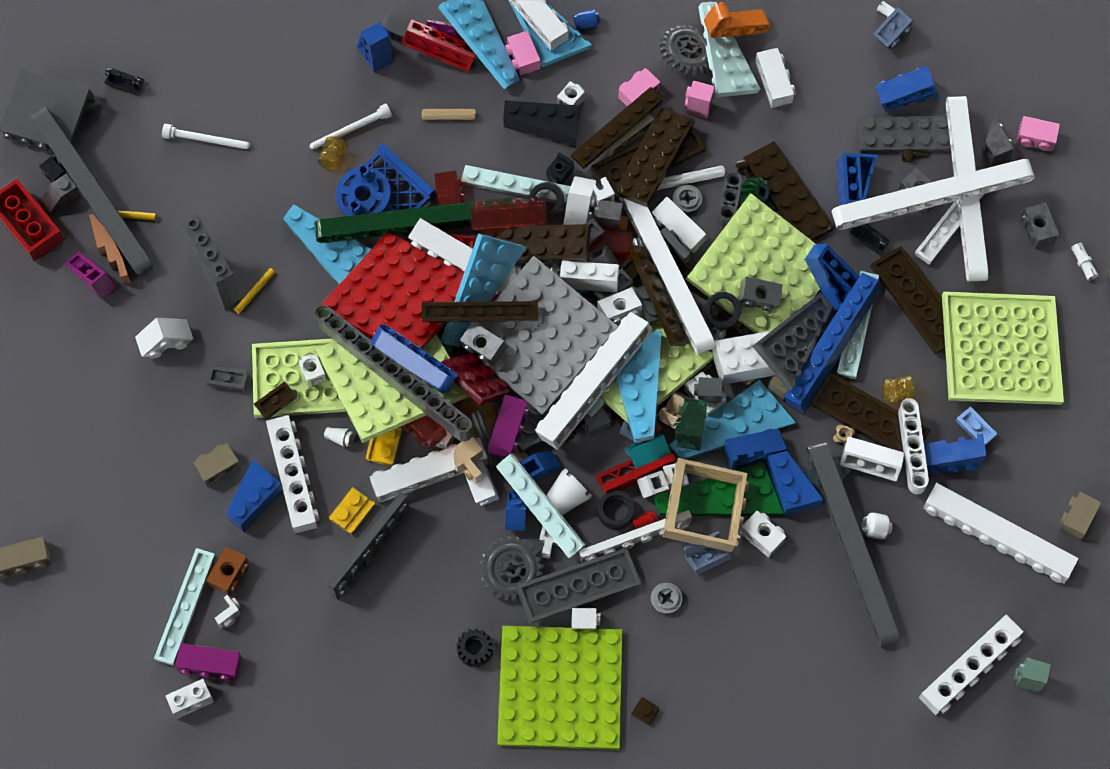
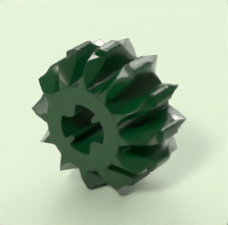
[740,177,771,205]

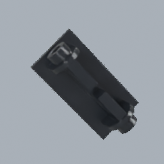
[104,68,145,95]
[849,224,890,254]

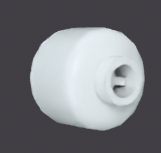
[862,513,893,540]

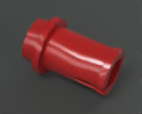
[632,510,658,529]

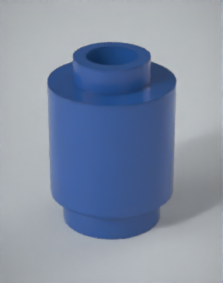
[573,9,600,30]

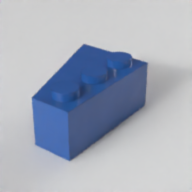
[356,22,393,72]
[876,66,940,111]
[836,153,878,206]
[805,244,859,310]
[723,428,787,470]
[924,434,986,475]
[766,451,823,517]
[226,459,283,532]

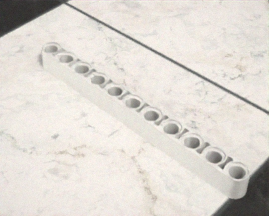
[946,96,988,282]
[831,159,1035,230]
[619,197,715,354]

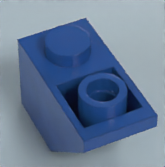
[519,451,561,483]
[505,490,527,531]

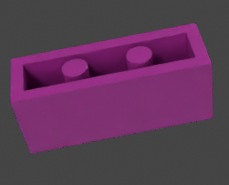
[487,395,529,458]
[175,643,242,682]

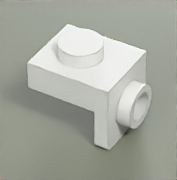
[215,595,241,629]

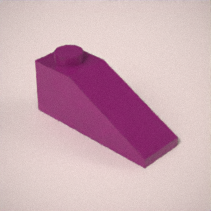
[65,252,116,300]

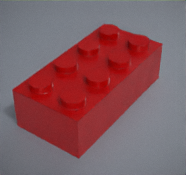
[0,179,64,261]

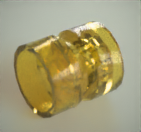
[318,136,348,171]
[882,375,914,403]

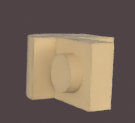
[657,391,694,429]
[454,437,483,484]

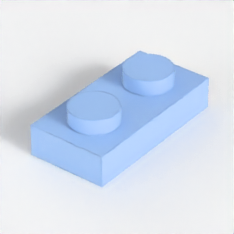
[956,406,997,446]

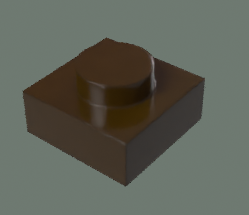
[631,697,659,725]

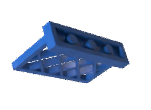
[355,143,437,211]

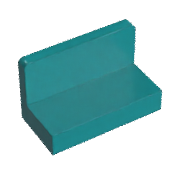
[624,433,671,469]

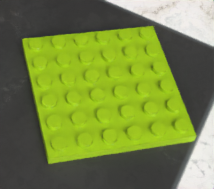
[497,626,622,750]

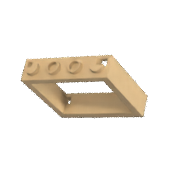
[662,458,749,552]

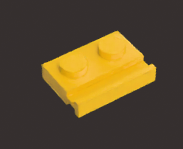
[365,428,402,466]
[329,487,376,535]

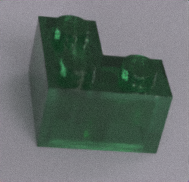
[674,397,708,451]

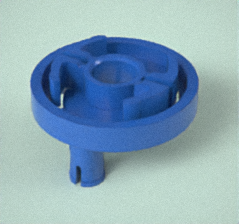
[335,164,392,216]

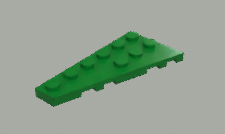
[653,461,784,516]

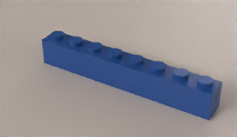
[784,273,881,414]

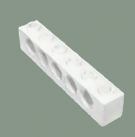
[266,415,319,534]
[919,615,1023,715]

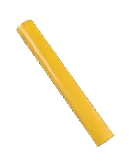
[118,211,156,221]
[234,268,276,314]

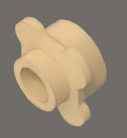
[833,425,855,445]

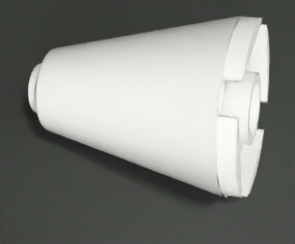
[546,469,592,515]

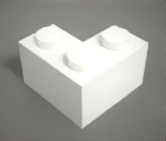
[563,176,599,225]
[135,318,193,359]

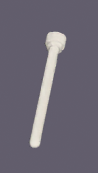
[310,103,392,150]
[162,124,250,149]

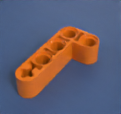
[704,2,771,38]

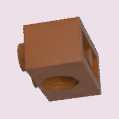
[206,547,249,596]

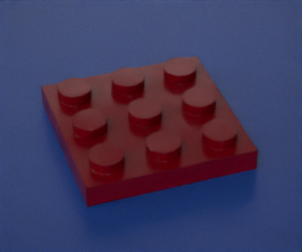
[442,353,513,406]

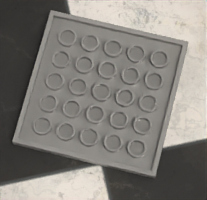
[461,256,618,416]

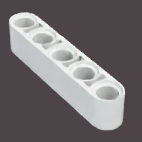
[898,398,929,495]

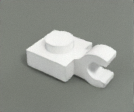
[539,526,559,559]

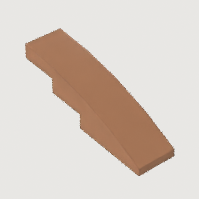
[89,214,131,284]

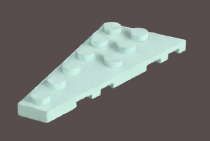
[698,2,761,98]

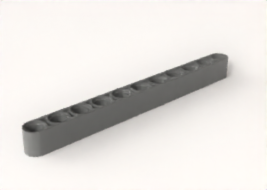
[30,106,155,276]
[314,305,473,442]
[806,441,900,647]

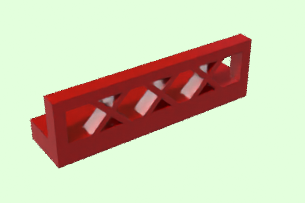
[401,19,476,72]
[595,453,676,495]

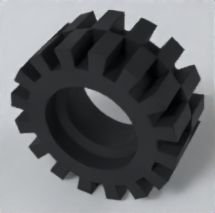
[457,628,493,667]

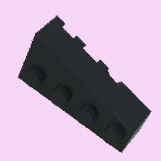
[503,100,578,148]

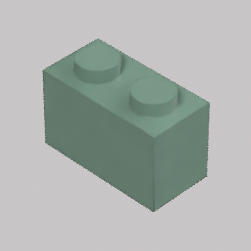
[1013,658,1051,693]

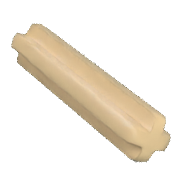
[422,109,476,120]

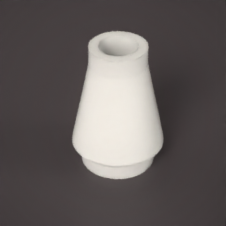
[324,427,355,447]

